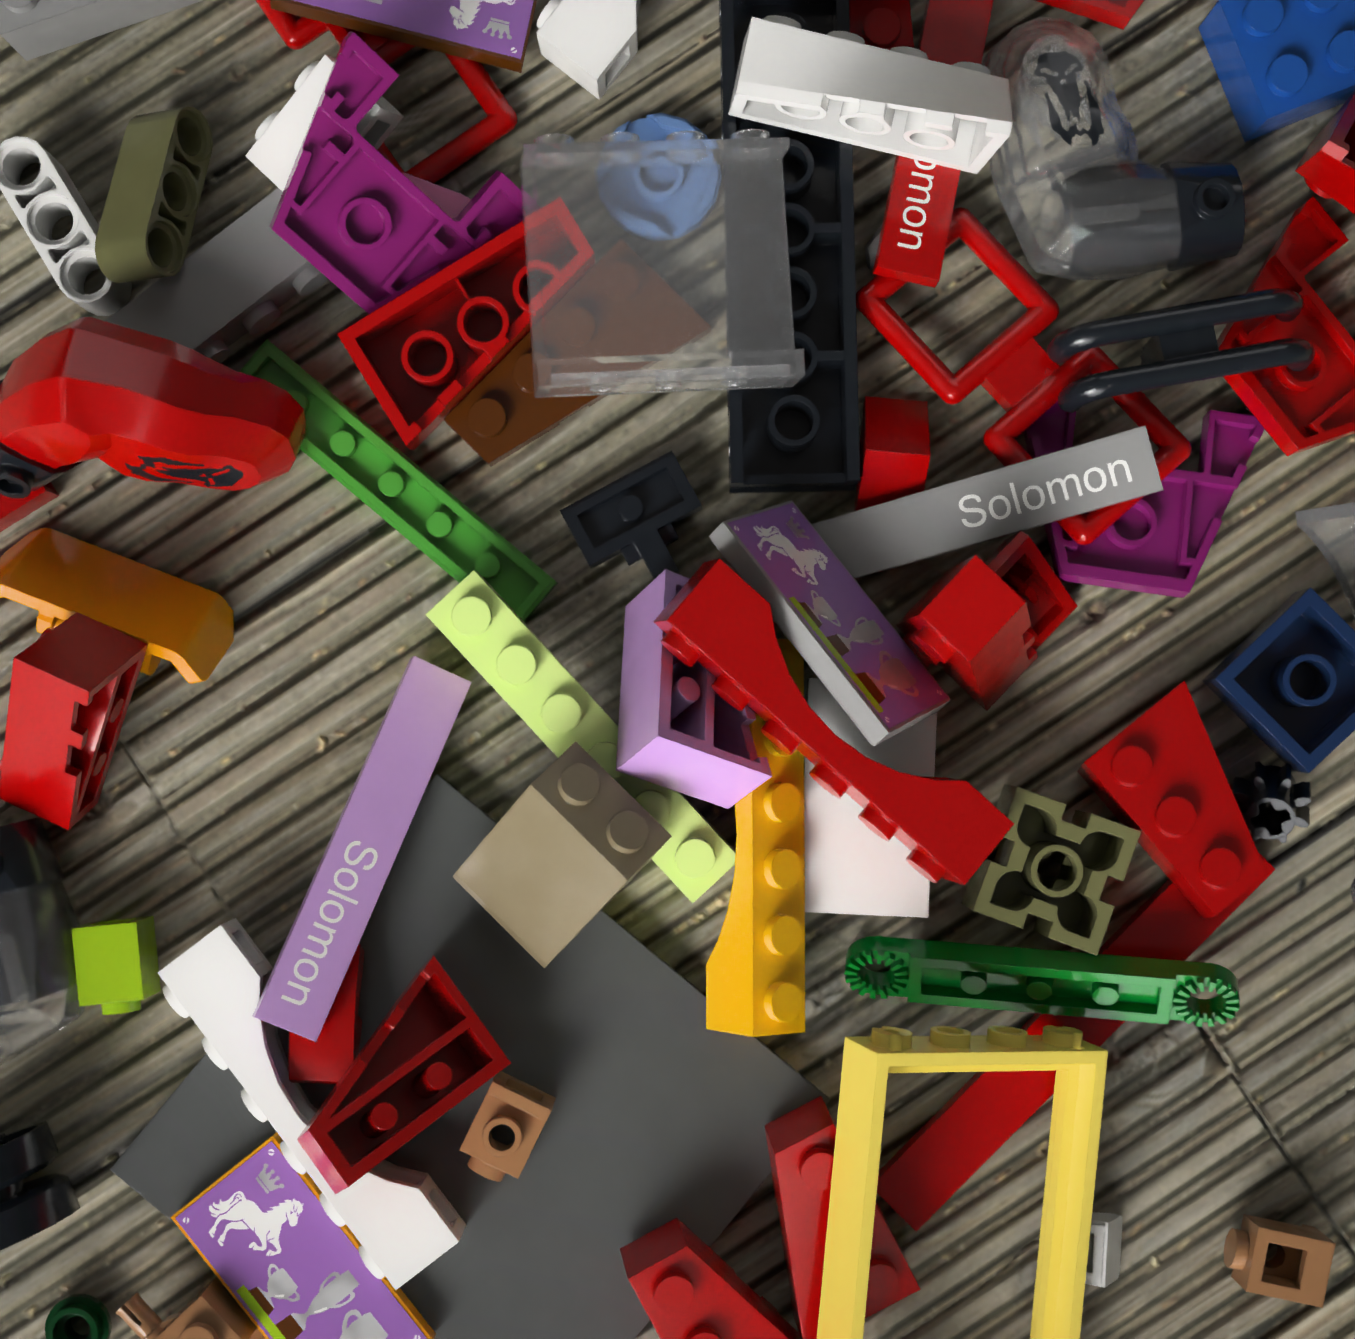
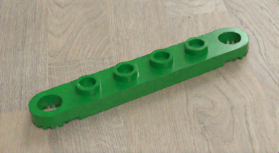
[844,936,1240,1027]

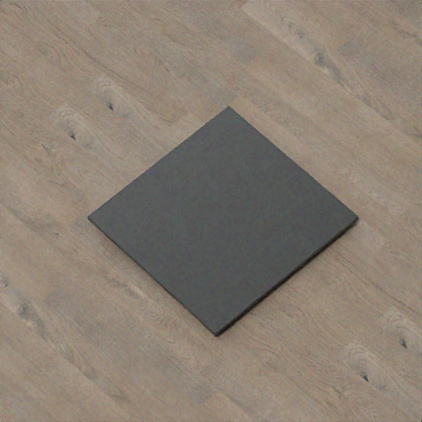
[110,774,830,1339]

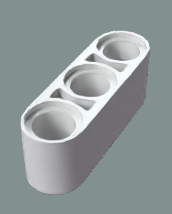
[0,136,132,316]

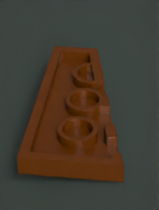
[443,240,711,467]

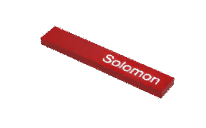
[873,0,994,288]

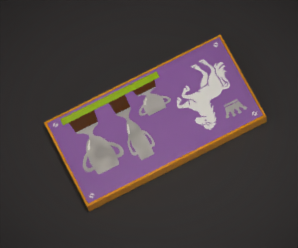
[170,1132,436,1339]

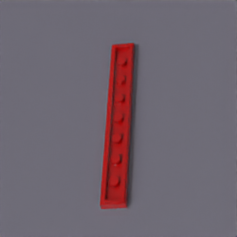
[877,852,1276,1232]

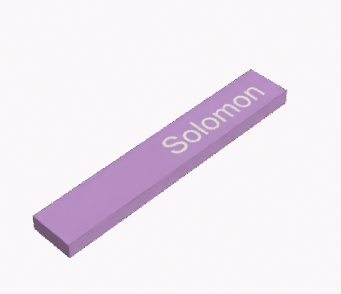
[252,656,472,1042]

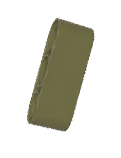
[95,107,213,283]

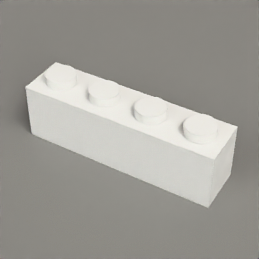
[728,15,1013,174]

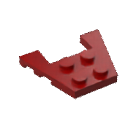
[1217,196,1355,456]

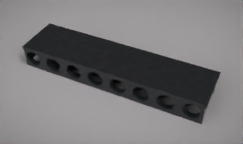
[719,0,860,494]

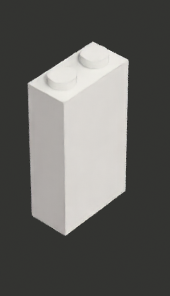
[804,678,937,918]

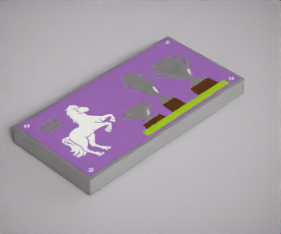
[709,500,951,746]

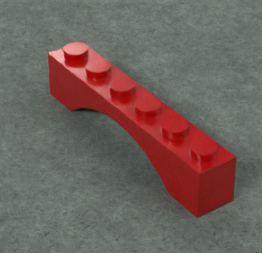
[654,558,1014,886]

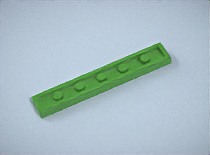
[239,339,558,622]

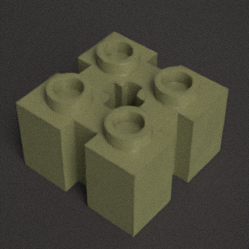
[962,784,1141,955]

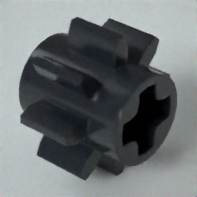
[1232,761,1311,843]

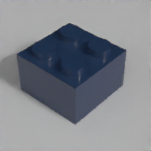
[1202,587,1355,773]

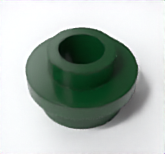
[45,1294,112,1339]

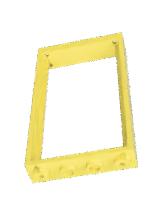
[817,1025,1108,1339]

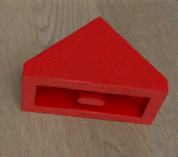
[854,396,931,512]
[984,531,1078,650]

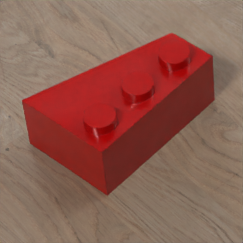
[0,612,148,830]
[1077,680,1267,919]
[297,955,511,1194]
[764,1096,921,1339]

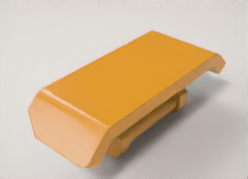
[0,528,234,684]

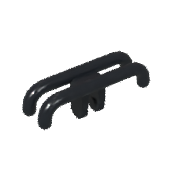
[1047,288,1315,413]

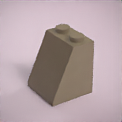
[453,742,672,968]

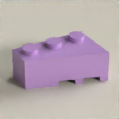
[616,569,772,809]

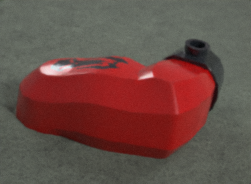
[0,317,307,498]

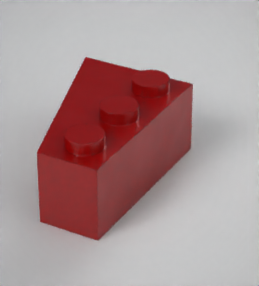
[896,554,1038,711]
[620,1217,800,1339]

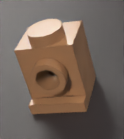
[459,1071,556,1182]
[1224,1214,1336,1308]

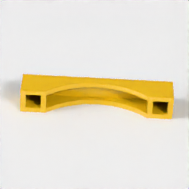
[706,638,805,1037]

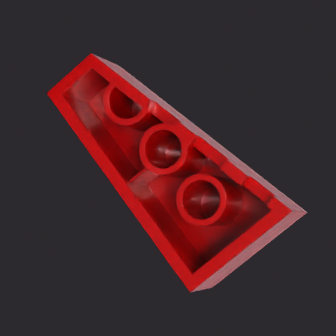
[337,198,595,451]

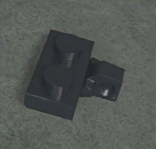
[560,450,702,579]

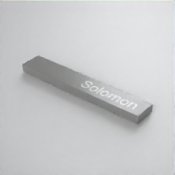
[811,426,1164,579]

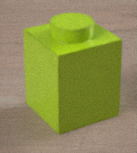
[72,916,161,1015]

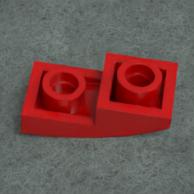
[288,944,365,1084]

